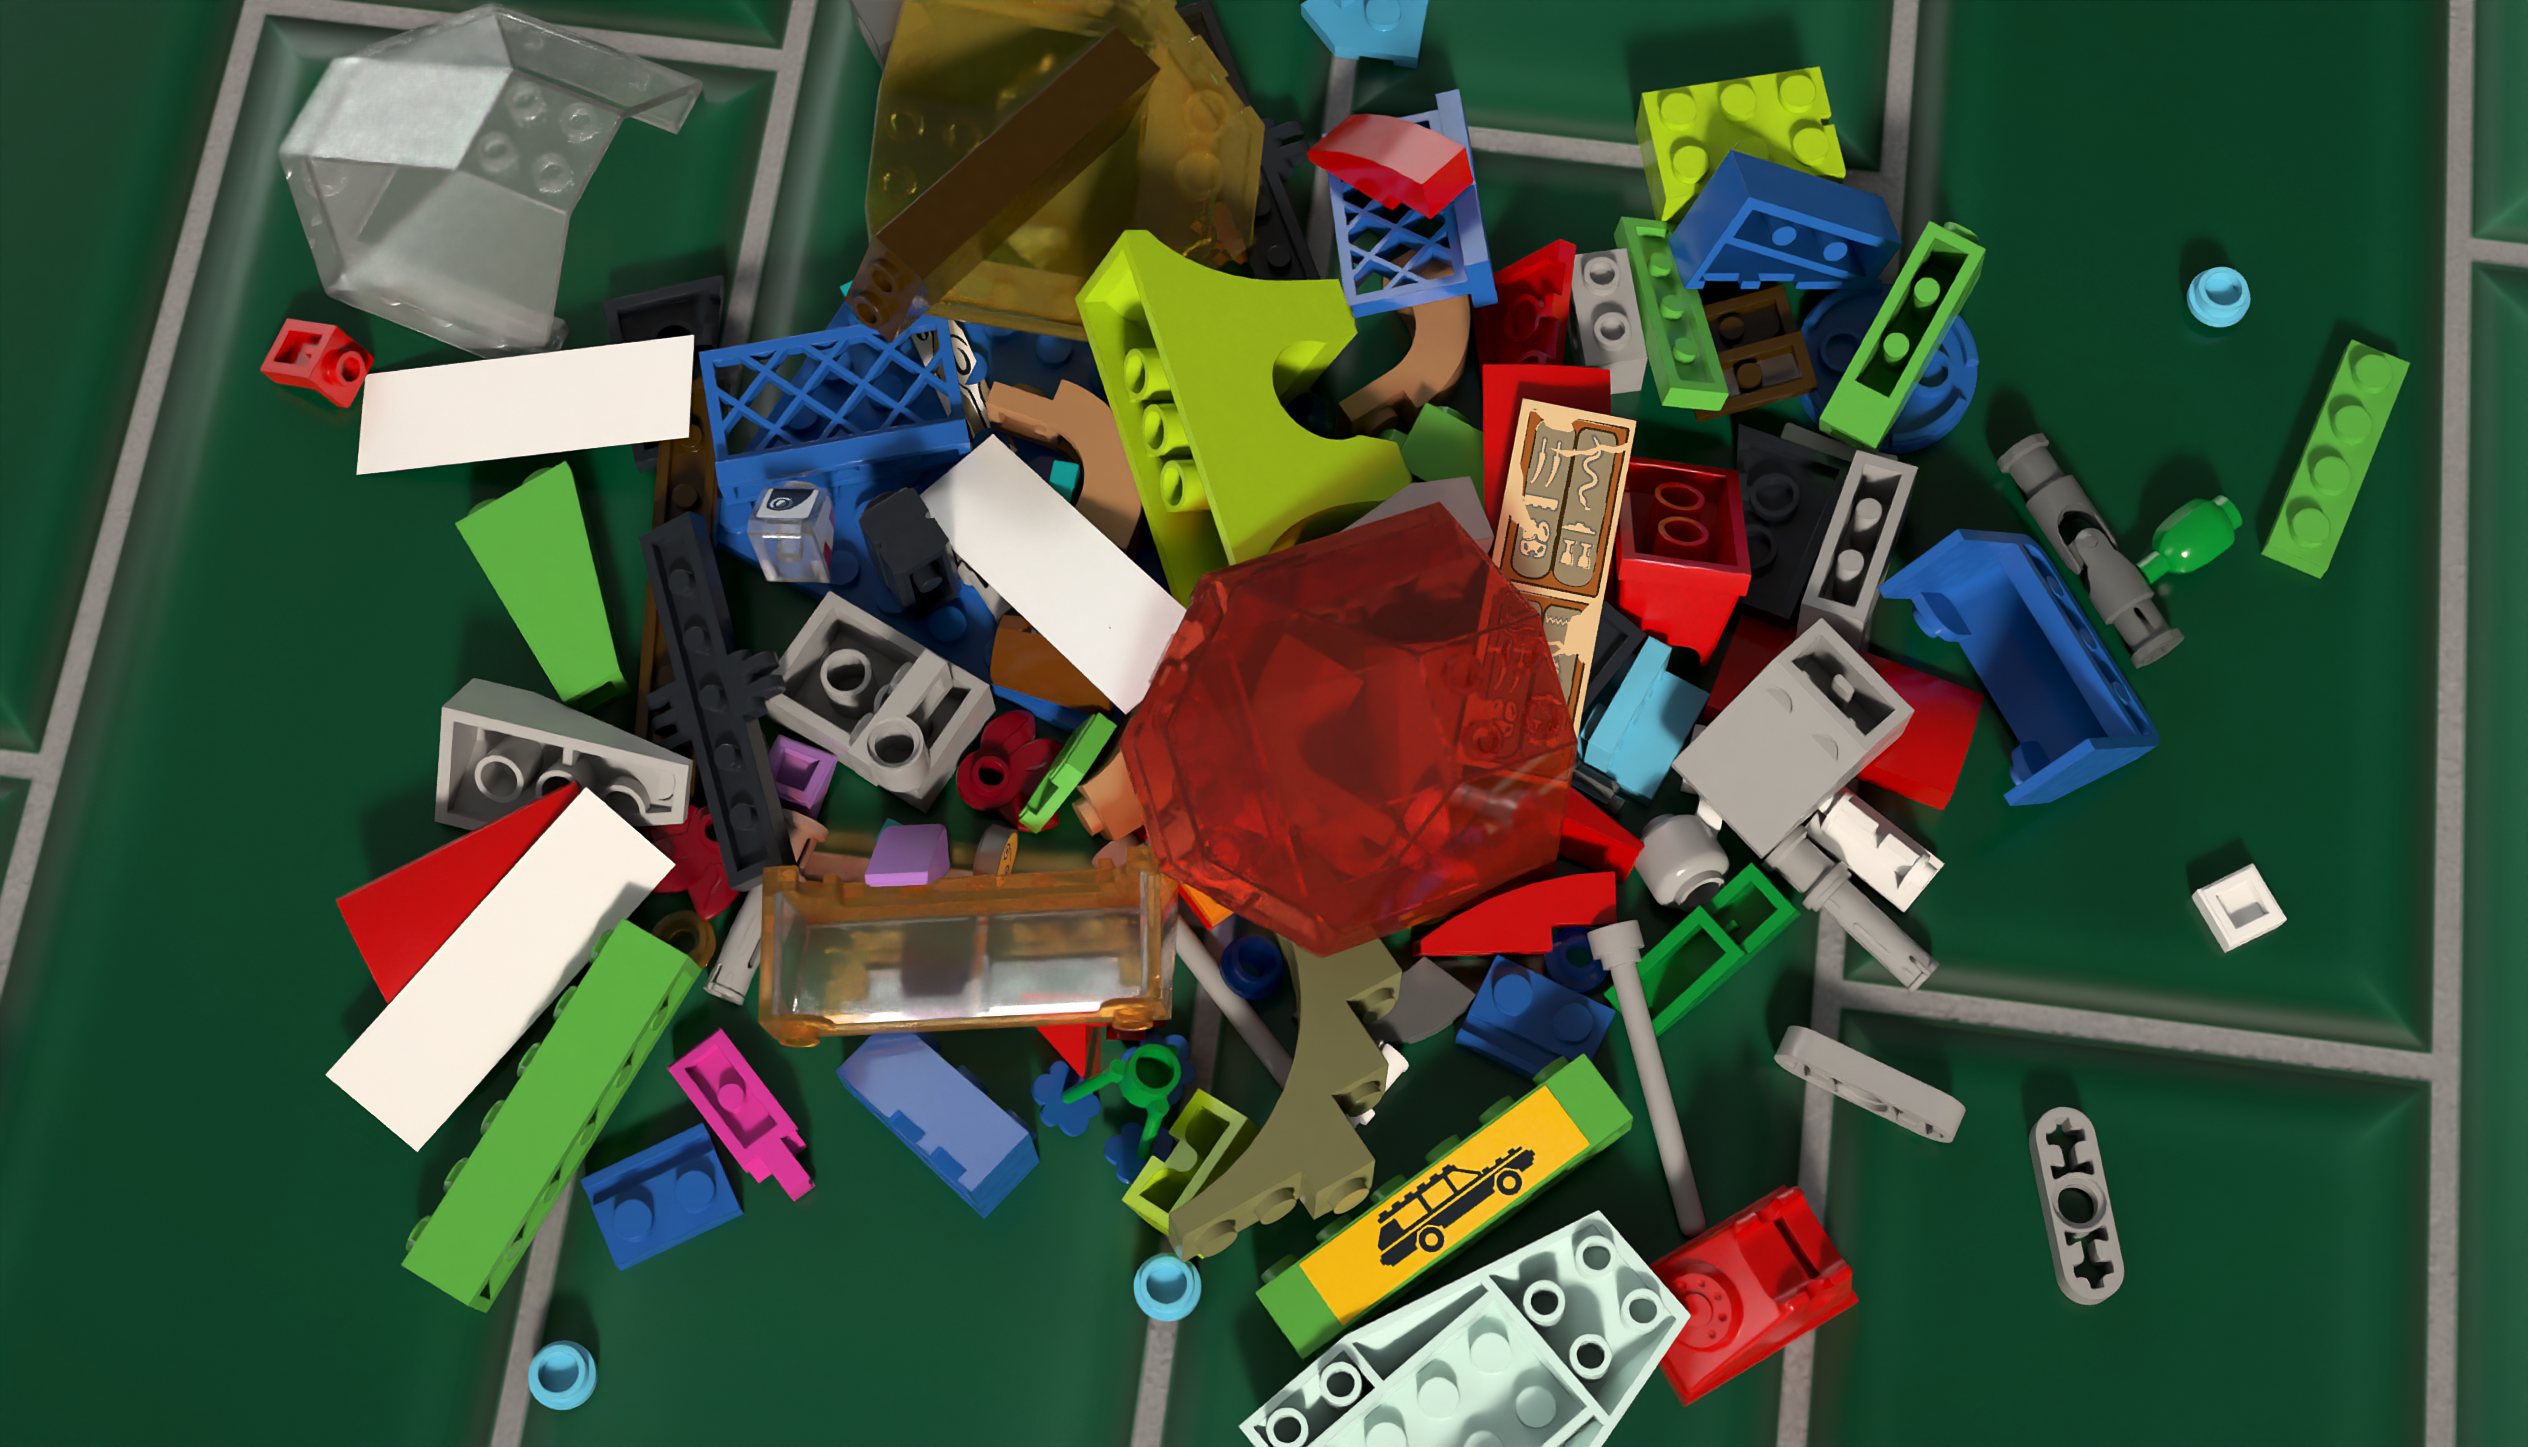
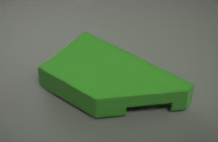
[1018,713,1117,834]

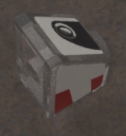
[747,481,835,583]

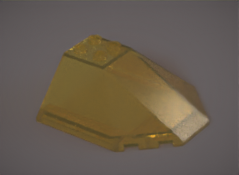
[864,0,1265,343]

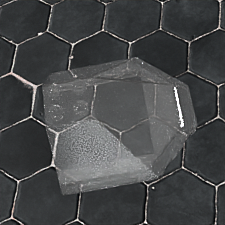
[278,2,703,360]

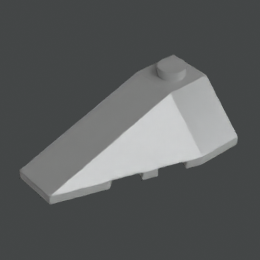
[435,678,693,831]

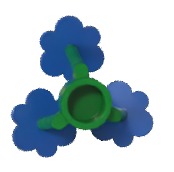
[1031,1032,1196,1183]

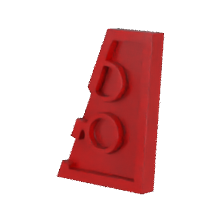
[1469,239,1576,386]

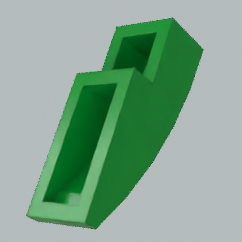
[1603,862,1802,1038]

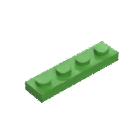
[1613,216,1729,411]
[2261,340,2410,578]

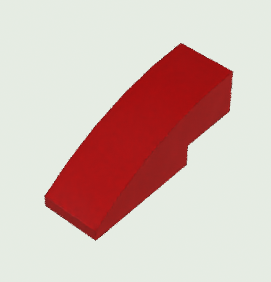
[1307,114,1473,219]
[1412,871,1617,956]

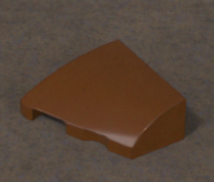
[990,614,1116,720]

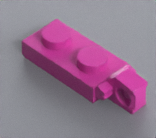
[666,1028,815,1202]

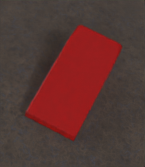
[1503,778,1645,883]

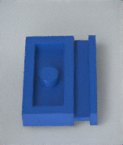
[1455,955,1616,1080]
[580,1123,744,1271]

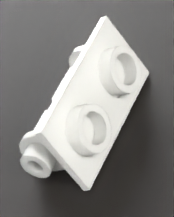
[1805,786,1944,912]

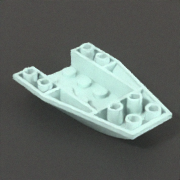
[1239,1210,1691,1447]

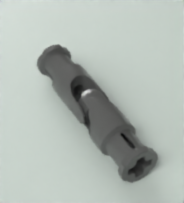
[1996,432,2185,669]

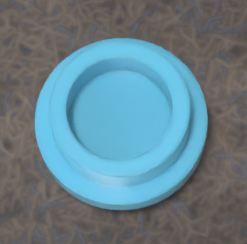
[2187,267,2250,327]
[1134,1253,1201,1322]
[528,1340,598,1410]

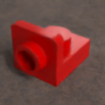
[260,318,374,408]

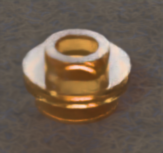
[652,910,716,969]

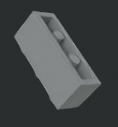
[1795,450,1918,654]

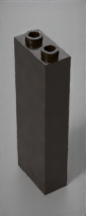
[844,27,1161,343]

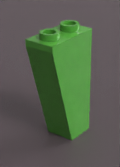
[1819,221,1986,455]
[455,461,632,716]

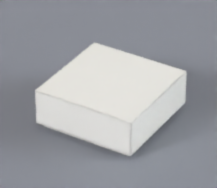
[2191,863,2287,953]

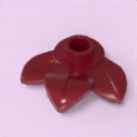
[955,710,1064,832]
[640,804,740,921]

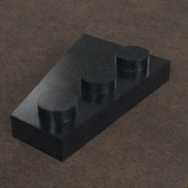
[603,275,726,473]

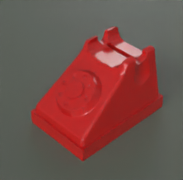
[1613,456,1752,667]
[1648,1184,1859,1408]

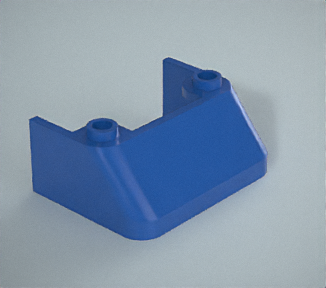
[1877,529,2159,806]

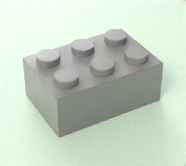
[766,591,996,814]

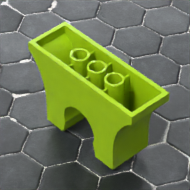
[1075,230,1413,628]

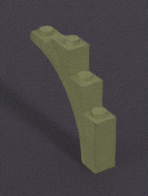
[1168,850,1402,1263]

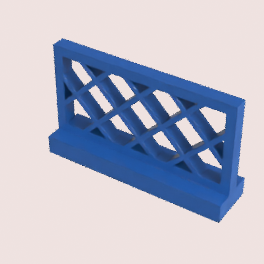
[1322,89,1499,318]
[699,310,971,505]

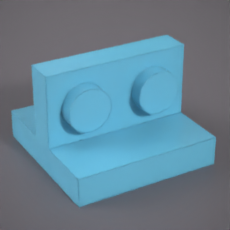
[1573,636,1711,807]

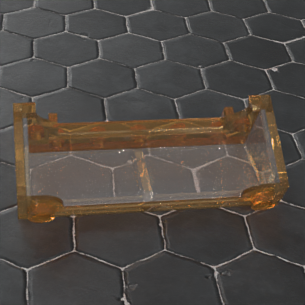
[758,845,1179,1047]

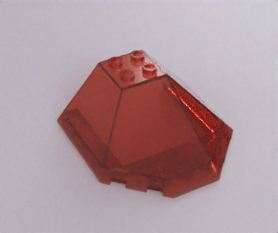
[1118,501,1578,958]

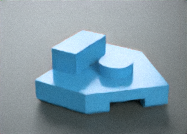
[1301,0,1429,69]

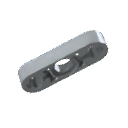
[1774,1026,1966,1143]
[2029,1107,2124,1305]

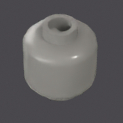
[1634,814,1730,912]

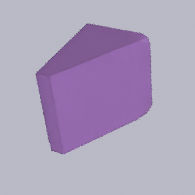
[768,735,838,821]
[865,824,950,887]

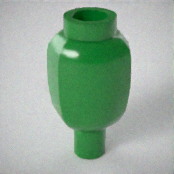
[2135,495,2243,585]

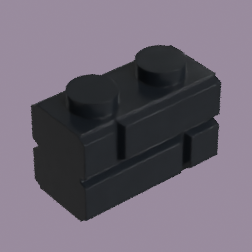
[858,487,962,622]

